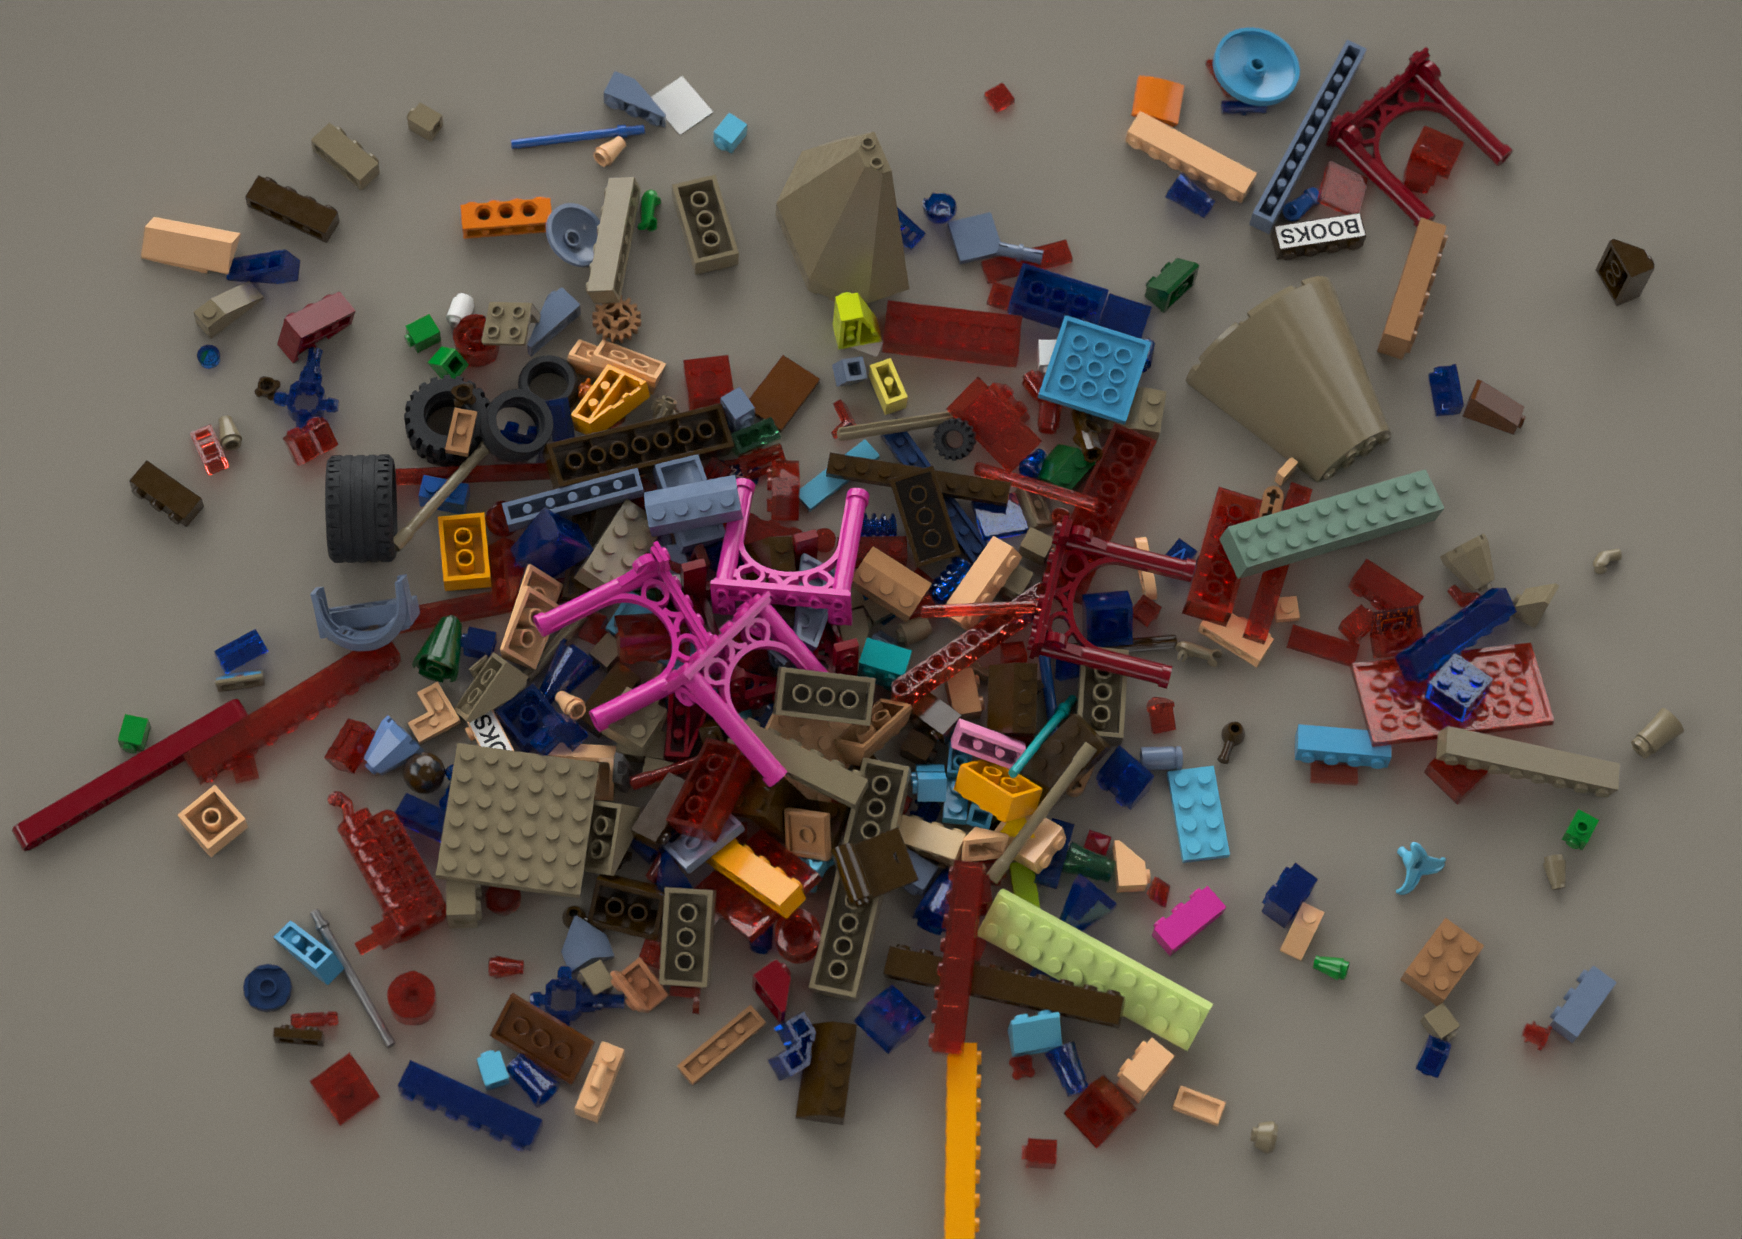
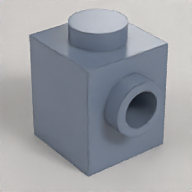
[832,356,867,387]

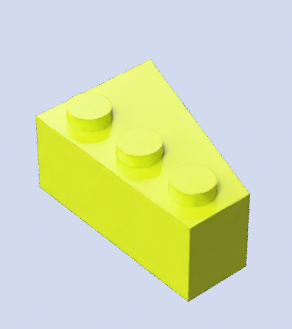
[833,292,882,350]

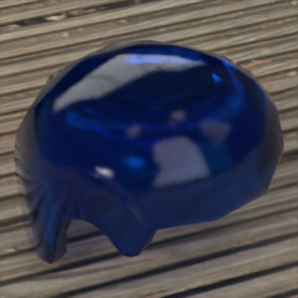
[923,192,957,224]

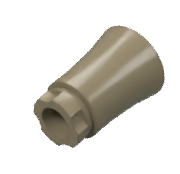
[1631,708,1684,759]

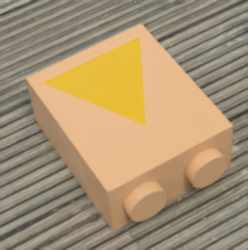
[994,815,1066,874]

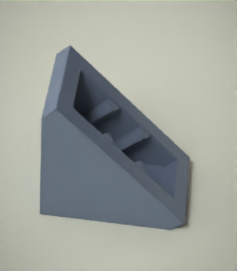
[561,915,615,974]

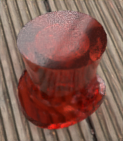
[775,908,821,964]

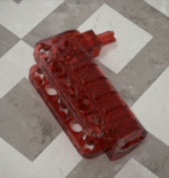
[337,807,447,956]

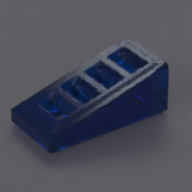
[897,207,926,250]

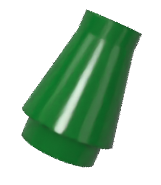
[1313,955,1350,981]

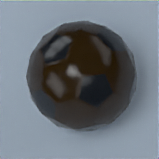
[403,752,446,794]

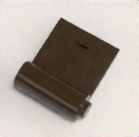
[830,827,919,908]

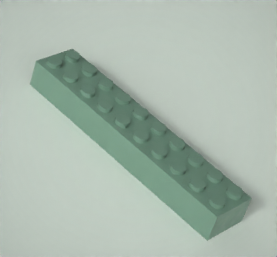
[1220,469,1445,579]

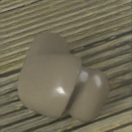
[1593,548,1622,574]

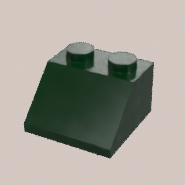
[1144,258,1200,313]
[1029,443,1096,504]

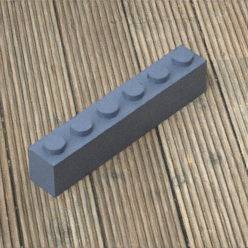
[502,468,644,532]

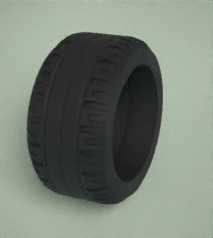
[518,355,579,417]

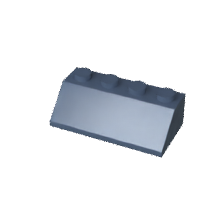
[644,475,743,537]

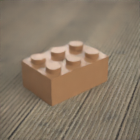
[1400,917,1484,1006]

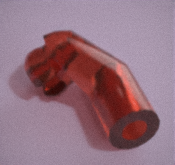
[1447,584,1482,607]
[327,791,355,823]

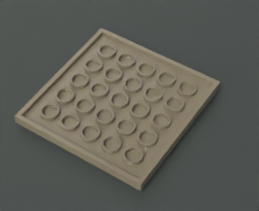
[436,743,599,898]

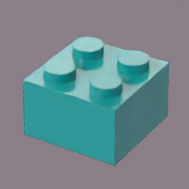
[857,638,912,692]

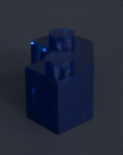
[768,1011,816,1081]

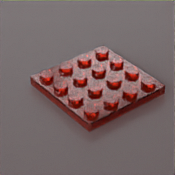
[694,829,822,942]

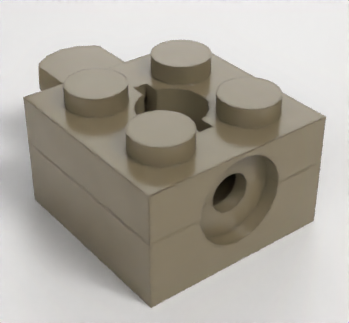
[446,880,482,928]

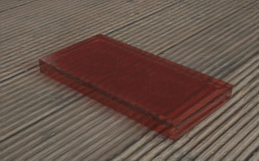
[946,376,1043,474]

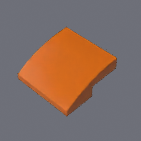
[1131,76,1184,127]

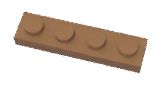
[677,1005,766,1086]

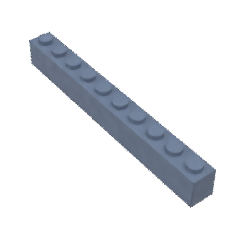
[1249,40,1367,234]

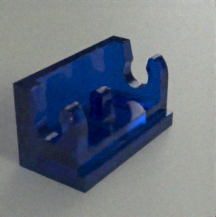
[1428,364,1464,416]
[214,628,268,674]

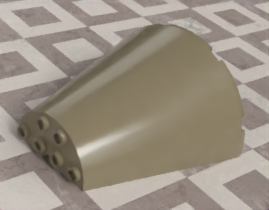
[1186,276,1391,482]

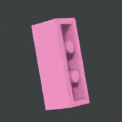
[950,718,1026,769]

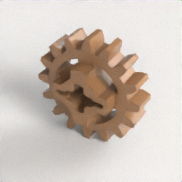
[592,295,641,343]

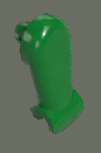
[637,190,661,232]

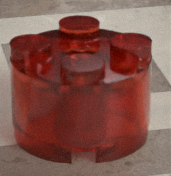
[453,314,500,367]
[387,970,437,1026]

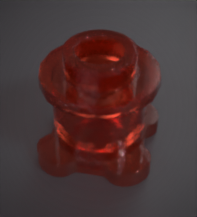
[1521,1020,1552,1051]

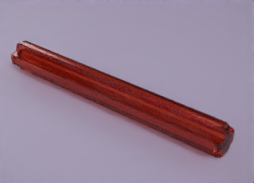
[920,601,1036,618]

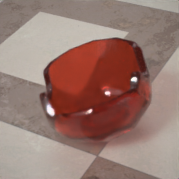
[485,500,515,538]
[485,886,522,916]

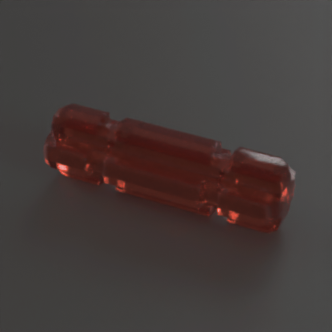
[290,1011,339,1028]

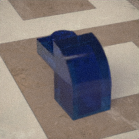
[530,713,589,756]

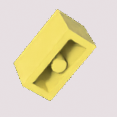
[868,358,908,415]

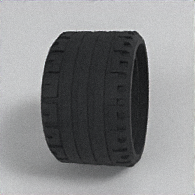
[325,454,398,563]

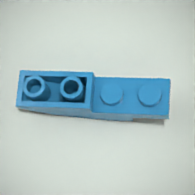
[942,741,972,825]

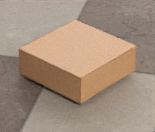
[1275,457,1298,486]

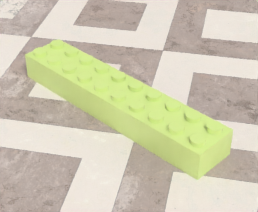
[976,888,1213,1051]

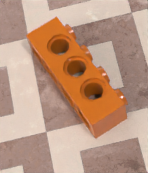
[460,197,552,239]

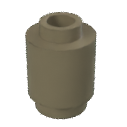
[896,617,932,646]

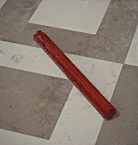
[973,462,1100,511]

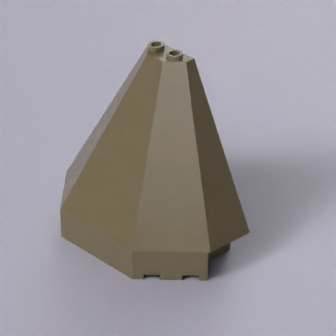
[776,131,909,303]

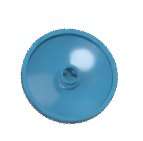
[1213,27,1300,106]

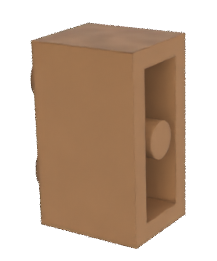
[944,667,985,721]

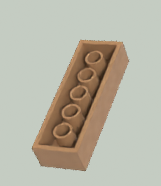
[1377,218,1448,360]

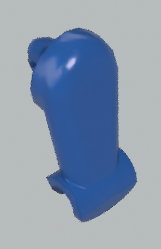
[1283,187,1321,221]

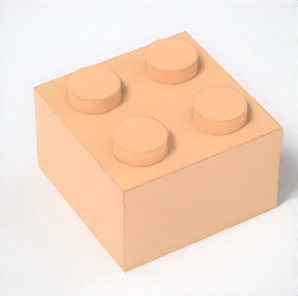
[178,785,248,857]
[1117,1038,1174,1103]

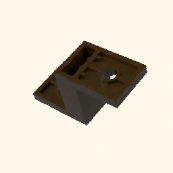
[707,766,851,850]

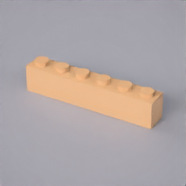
[1125,111,1257,203]

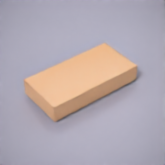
[1172,1085,1226,1126]

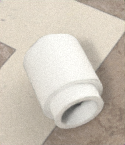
[446,293,474,329]

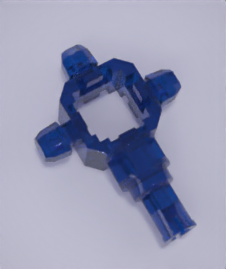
[274,347,339,434]
[530,966,624,1026]

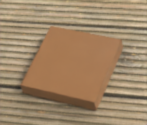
[784,807,832,861]

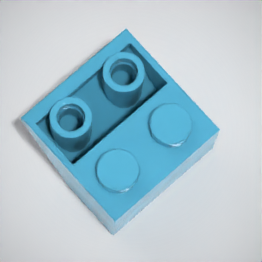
[1007,1010,1062,1058]

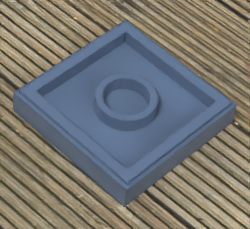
[947,212,1000,264]

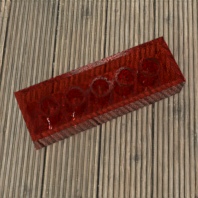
[882,300,1023,368]
[1182,487,1263,627]

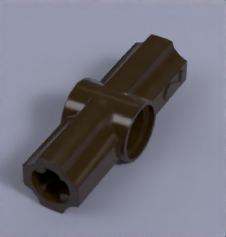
[1071,409,1104,463]

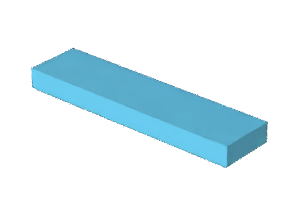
[795,439,880,512]

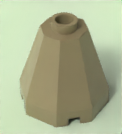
[1440,533,1495,592]

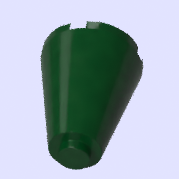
[412,615,462,683]

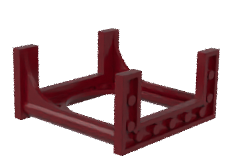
[681,529,859,714]

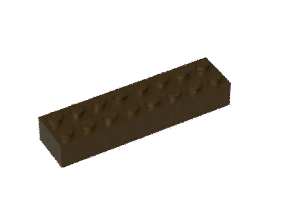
[542,403,734,490]

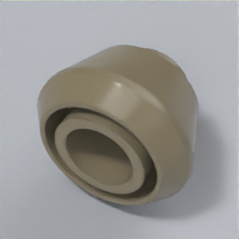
[1250,1121,1278,1154]

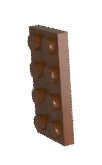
[489,993,595,1085]

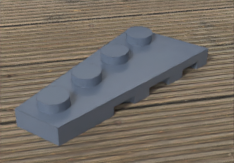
[794,553,835,652]

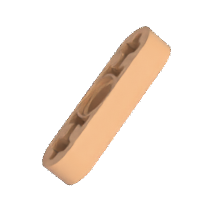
[1133,537,1157,601]

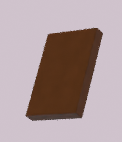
[749,355,820,433]

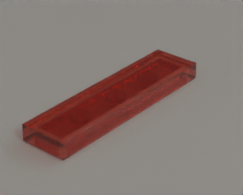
[981,239,1073,284]

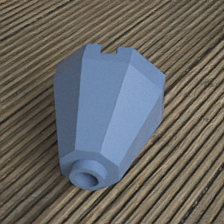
[364,715,424,775]

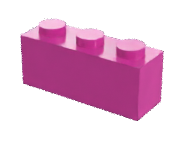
[1152,886,1226,956]

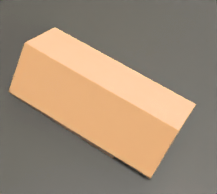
[141,217,241,275]
[567,339,666,395]
[500,564,563,670]

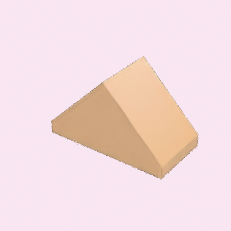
[961,827,1009,863]

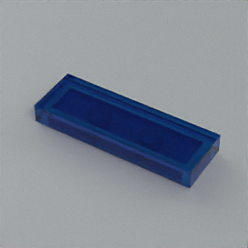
[1034,818,1075,889]

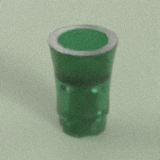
[1062,841,1116,883]

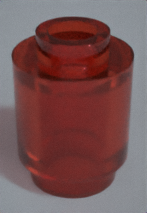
[1021,370,1047,404]
[1037,400,1062,434]

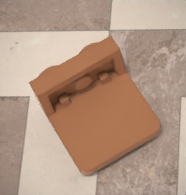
[610,957,670,1013]

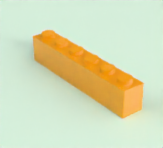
[690,820,806,919]

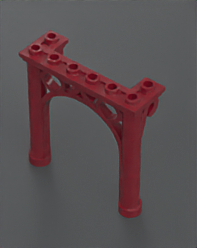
[1326,47,1513,228]
[1027,515,1196,689]

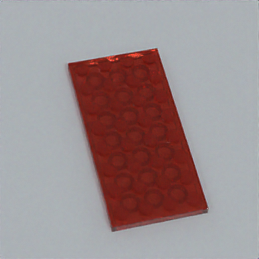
[1350,642,1554,747]

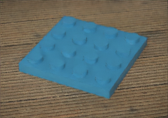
[1038,315,1152,425]

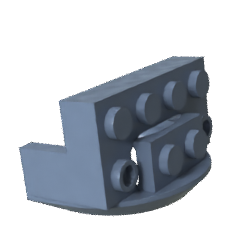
[310,574,420,651]

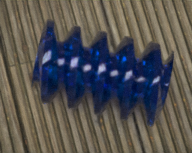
[859,513,897,542]
[928,557,972,607]

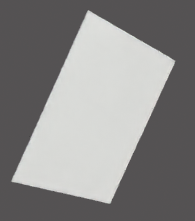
[651,76,713,134]

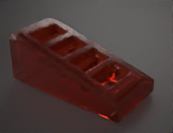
[190,424,229,475]

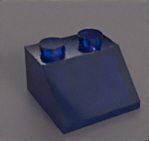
[1096,745,1155,810]

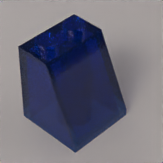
[510,507,594,578]

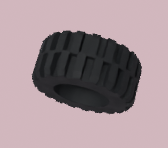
[404,375,490,467]

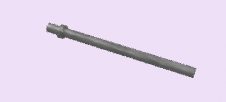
[310,909,396,1048]

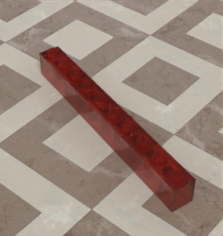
[183,641,401,785]

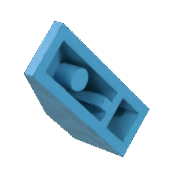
[274,920,345,985]

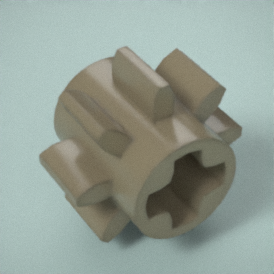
[650,395,680,419]

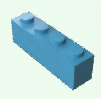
[1295,724,1391,769]

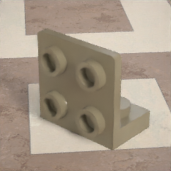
[482,302,541,346]

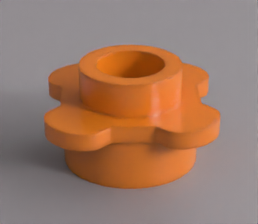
[578,378,593,402]

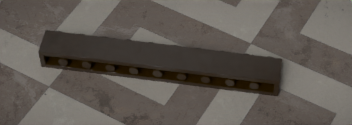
[883,944,1126,1029]

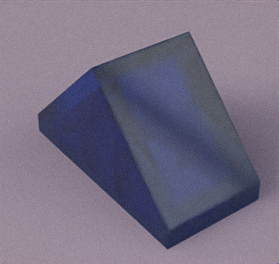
[655,849,694,892]

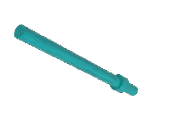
[1008,695,1077,778]

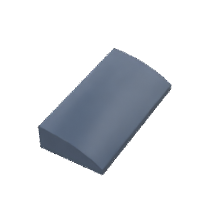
[652,454,725,554]

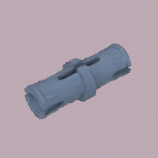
[997,241,1043,264]

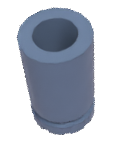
[1140,746,1183,770]

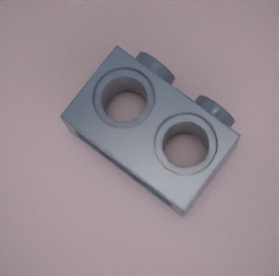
[720,387,755,437]

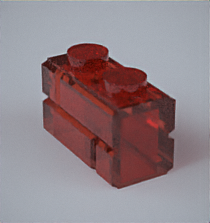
[324,718,376,774]

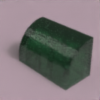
[731,417,781,457]

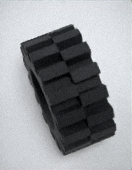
[933,418,977,461]

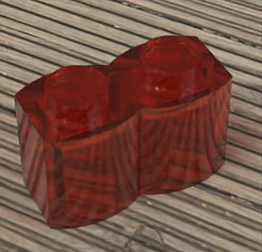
[282,417,339,466]

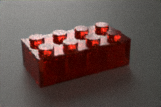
[665,738,754,843]

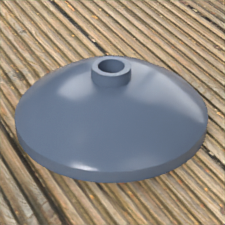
[546,203,600,267]

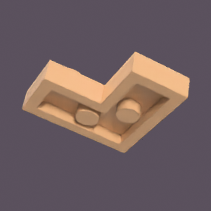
[408,681,461,745]

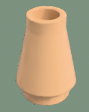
[593,136,626,167]
[555,691,586,720]

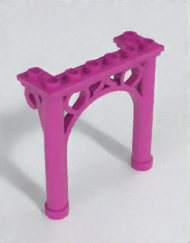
[710,478,870,626]
[533,541,725,732]
[661,591,829,787]

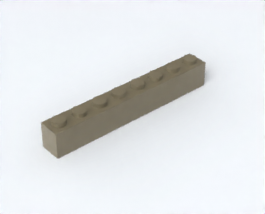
[1436,726,1620,798]

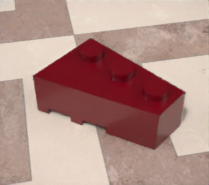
[665,690,716,764]

